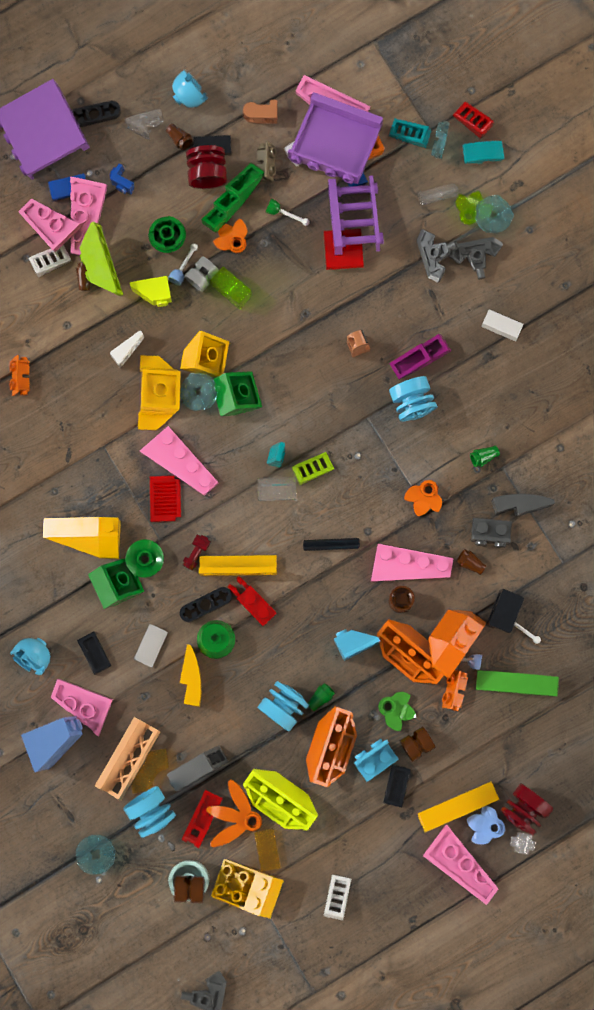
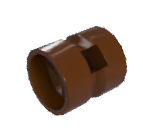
[388,586,415,613]
[399,726,436,762]
[174,876,204,903]

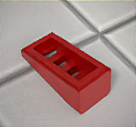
[453,102,494,139]

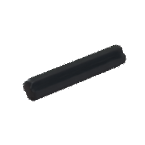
[303,538,360,551]

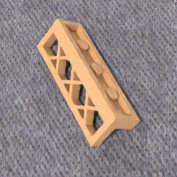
[95,717,160,801]

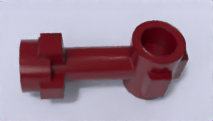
[183,534,211,571]

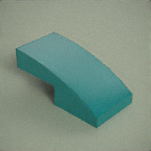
[462,141,504,164]

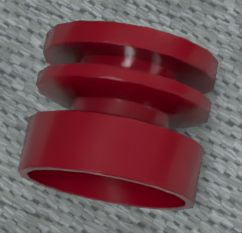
[186,145,227,189]
[500,783,554,836]

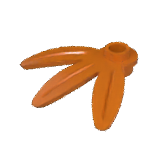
[206,780,262,847]

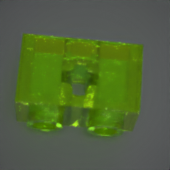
[211,266,252,310]

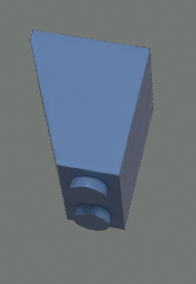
[21,716,83,772]

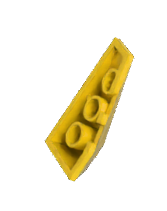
[43,517,121,559]

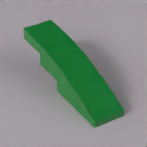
[201,163,265,233]

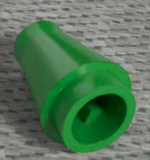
[470,445,500,467]
[307,683,335,711]

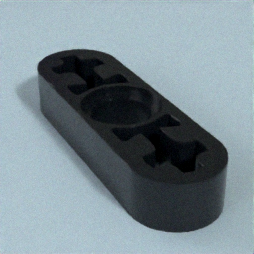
[71,101,121,127]
[179,587,232,623]

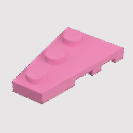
[18,199,82,252]

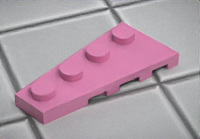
[70,176,108,256]

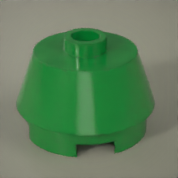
[148,216,186,253]
[197,620,235,659]

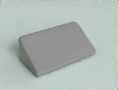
[134,624,168,667]

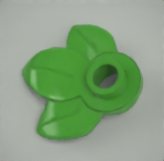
[378,692,416,731]

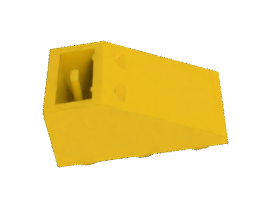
[211,859,284,918]

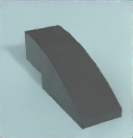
[491,494,555,517]

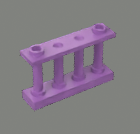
[328,176,384,255]

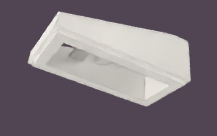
[28,245,72,278]
[110,331,144,368]
[324,875,351,920]

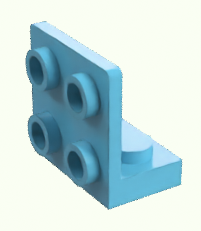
[353,739,399,782]

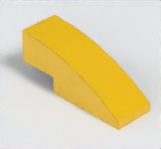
[180,644,202,707]

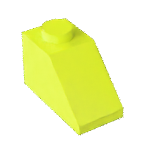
[130,276,172,307]

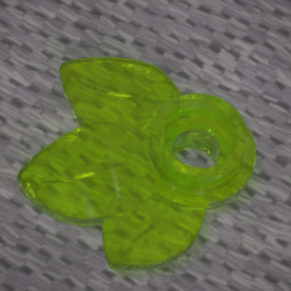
[456,191,493,225]

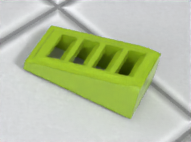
[292,452,334,485]

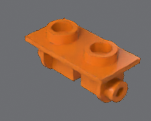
[9,355,30,396]
[442,670,468,711]

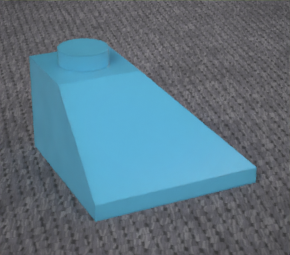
[334,629,380,661]

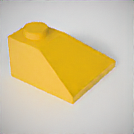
[180,331,229,377]

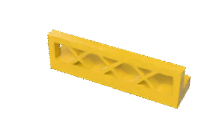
[199,555,277,576]

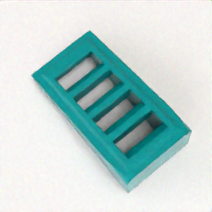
[389,118,431,148]
[267,442,286,468]

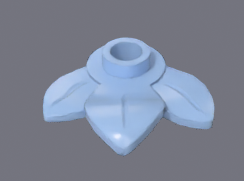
[467,806,505,844]

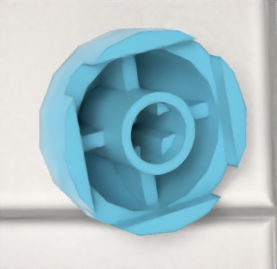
[173,69,208,108]
[10,638,51,675]

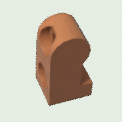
[243,100,278,124]
[347,330,370,357]

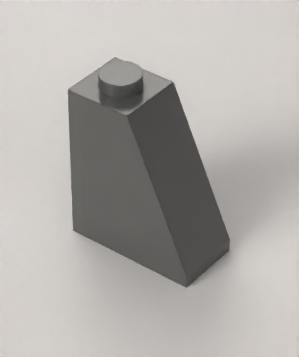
[167,745,228,791]

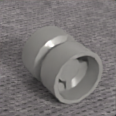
[185,256,220,292]

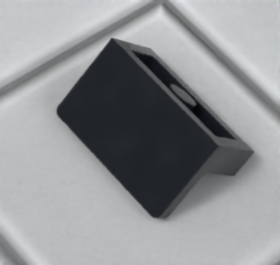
[486,589,524,633]

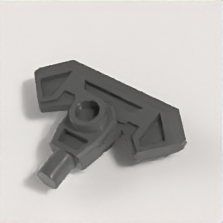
[416,229,459,282]
[448,237,503,280]
[181,971,227,1010]

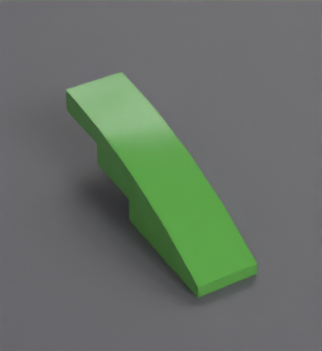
[476,670,559,697]

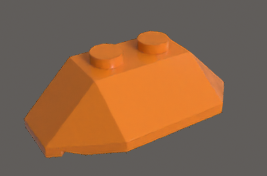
[428,610,486,678]
[377,619,444,684]
[306,706,357,788]

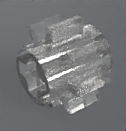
[510,832,536,855]

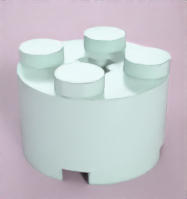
[168,860,209,901]

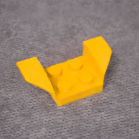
[138,355,181,430]

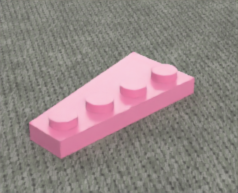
[296,75,370,112]
[140,426,219,496]
[371,544,454,582]
[423,824,498,905]

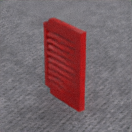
[150,476,181,522]

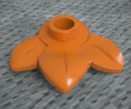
[213,219,248,253]
[404,480,442,516]

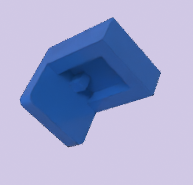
[109,163,135,195]

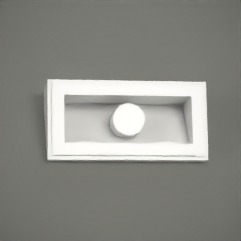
[481,310,523,341]

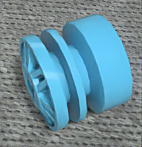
[389,376,438,422]
[257,681,309,732]
[123,786,176,838]

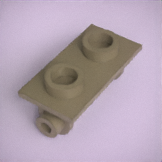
[257,141,277,183]

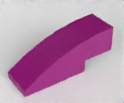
[389,334,451,380]

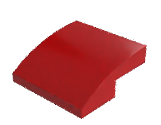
[324,229,364,270]

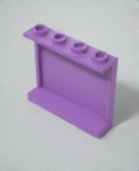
[0,79,90,180]
[288,92,383,184]

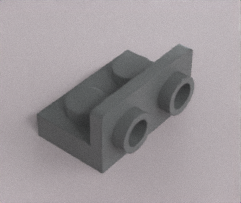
[471,518,512,548]

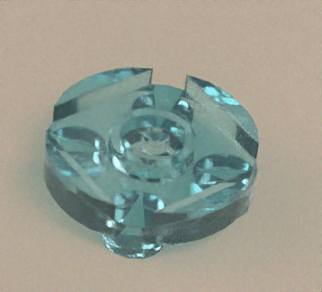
[431,121,450,159]
[475,195,514,234]
[180,373,217,411]
[76,835,116,875]

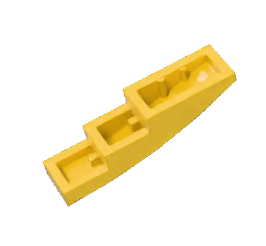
[417,781,499,832]

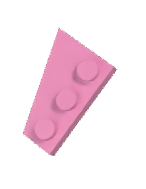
[51,679,113,736]

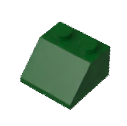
[211,372,262,416]
[88,558,145,609]

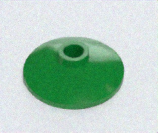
[125,539,164,578]

